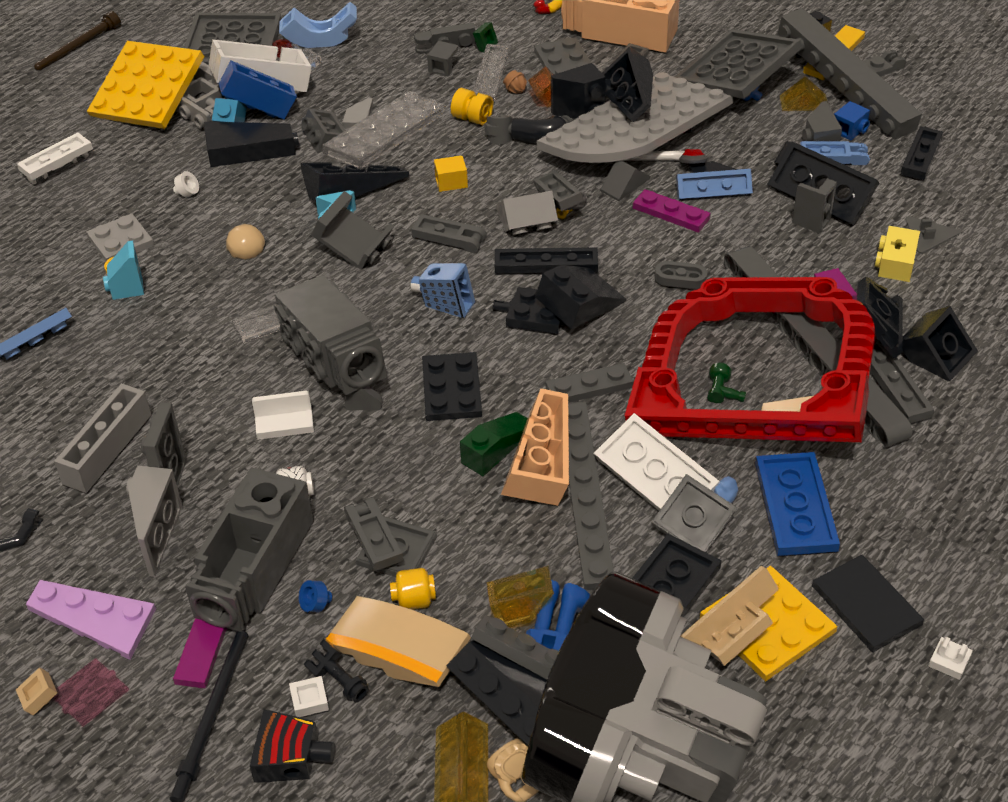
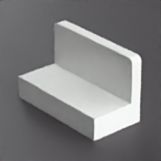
[252,391,314,440]

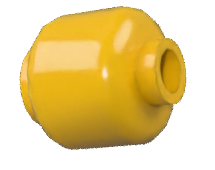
[390,568,436,610]

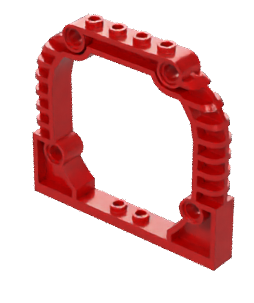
[624,277,875,443]

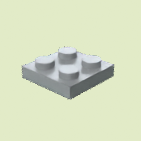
[86,213,154,262]

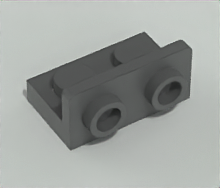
[301,108,350,153]

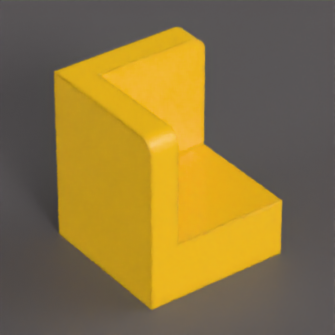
[434,156,468,192]

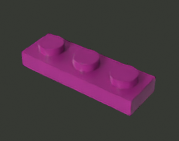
[633,189,711,233]

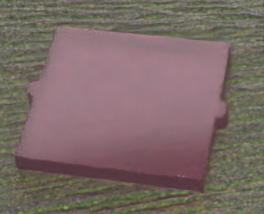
[53,658,129,727]

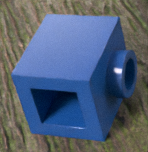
[834,101,870,141]

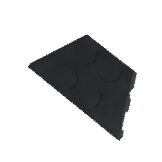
[857,276,903,358]

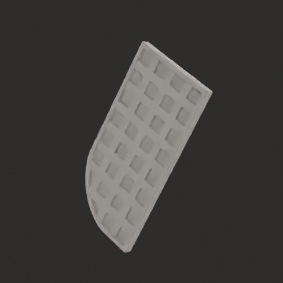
[537,72,733,163]

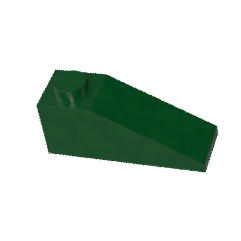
[460,412,528,477]

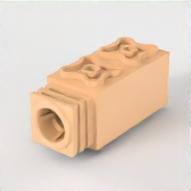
[561,0,680,52]

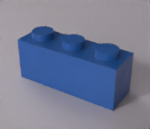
[219,60,297,119]

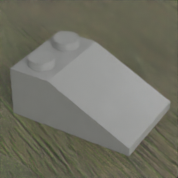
[126,465,182,577]

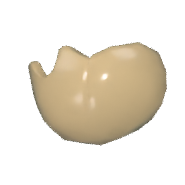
[226,224,265,260]

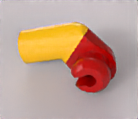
[533,0,562,14]

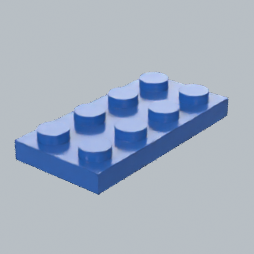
[755,452,840,556]

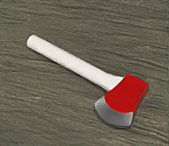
[621,149,707,164]

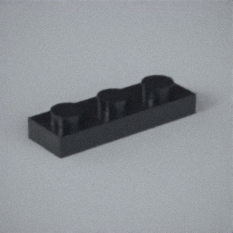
[900,126,944,180]

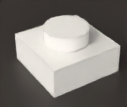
[289,676,329,717]

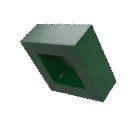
[473,22,498,53]

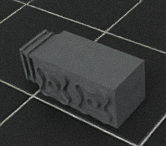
[274,275,387,395]
[185,467,313,632]

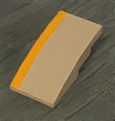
[326,596,471,687]

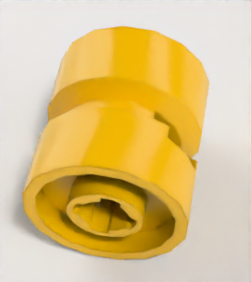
[451,88,494,126]

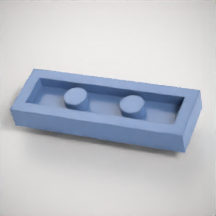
[676,169,753,200]
[0,308,72,360]

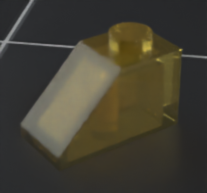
[486,566,554,628]

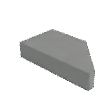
[343,98,373,129]

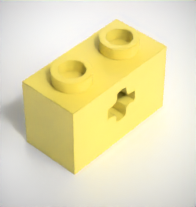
[875,226,920,282]

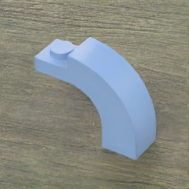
[279,2,357,48]

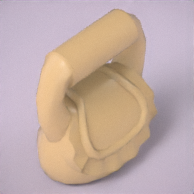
[487,738,550,802]

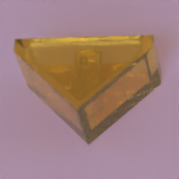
[779,76,828,111]

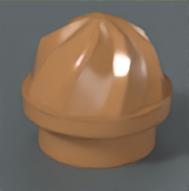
[503,70,527,93]

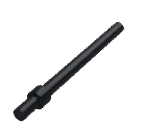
[169,631,249,802]

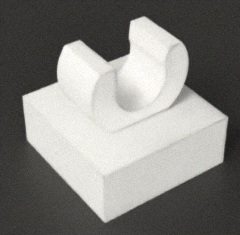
[929,637,973,680]

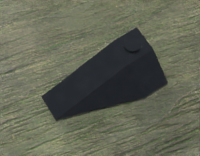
[602,47,653,122]

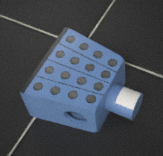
[411,263,475,318]

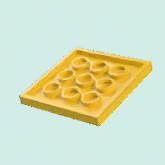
[87,41,205,129]

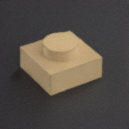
[16,667,57,715]

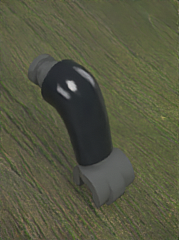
[484,114,572,145]

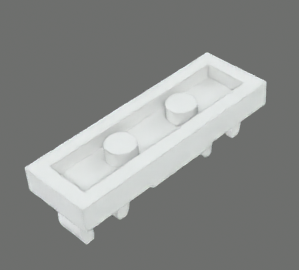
[17,133,93,185]

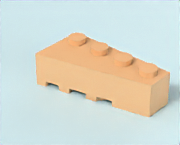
[501,389,569,506]

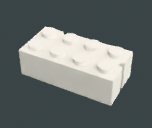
[209,39,312,94]

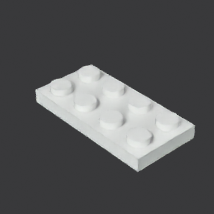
[594,413,720,511]

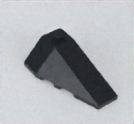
[301,162,409,202]

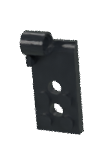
[767,141,879,226]

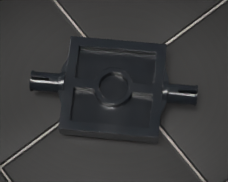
[492,287,564,334]

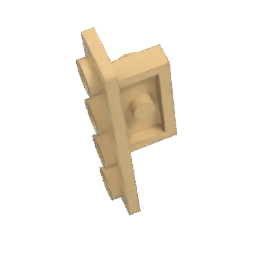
[681,566,779,666]

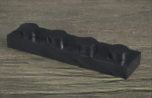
[494,247,598,274]

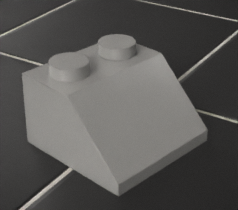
[495,191,558,235]

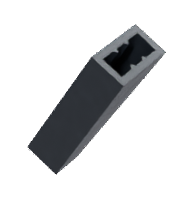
[204,121,299,167]

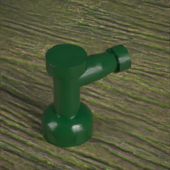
[707,363,746,403]

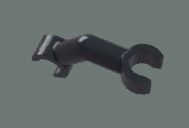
[0,508,43,552]

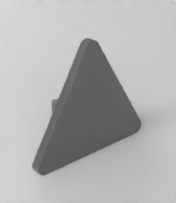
[905,216,961,253]

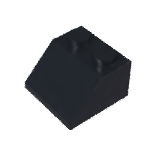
[551,63,606,119]
[903,306,978,382]

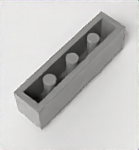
[54,383,151,493]

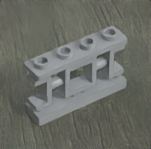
[176,62,251,129]

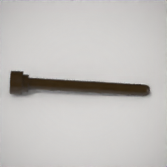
[34,11,121,71]

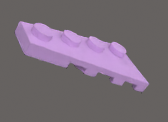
[26,580,156,660]

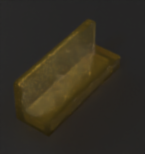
[434,711,488,802]

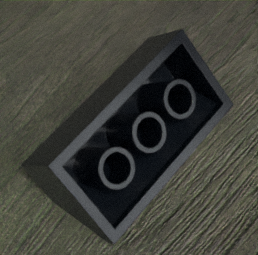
[446,640,593,763]

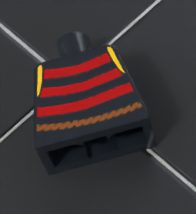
[250,709,335,783]

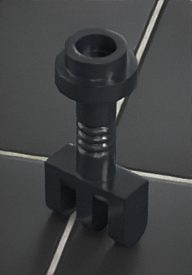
[304,638,369,702]

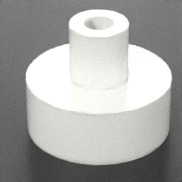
[173,171,199,198]

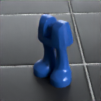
[526,580,591,654]

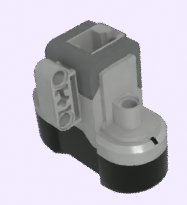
[520,572,767,802]

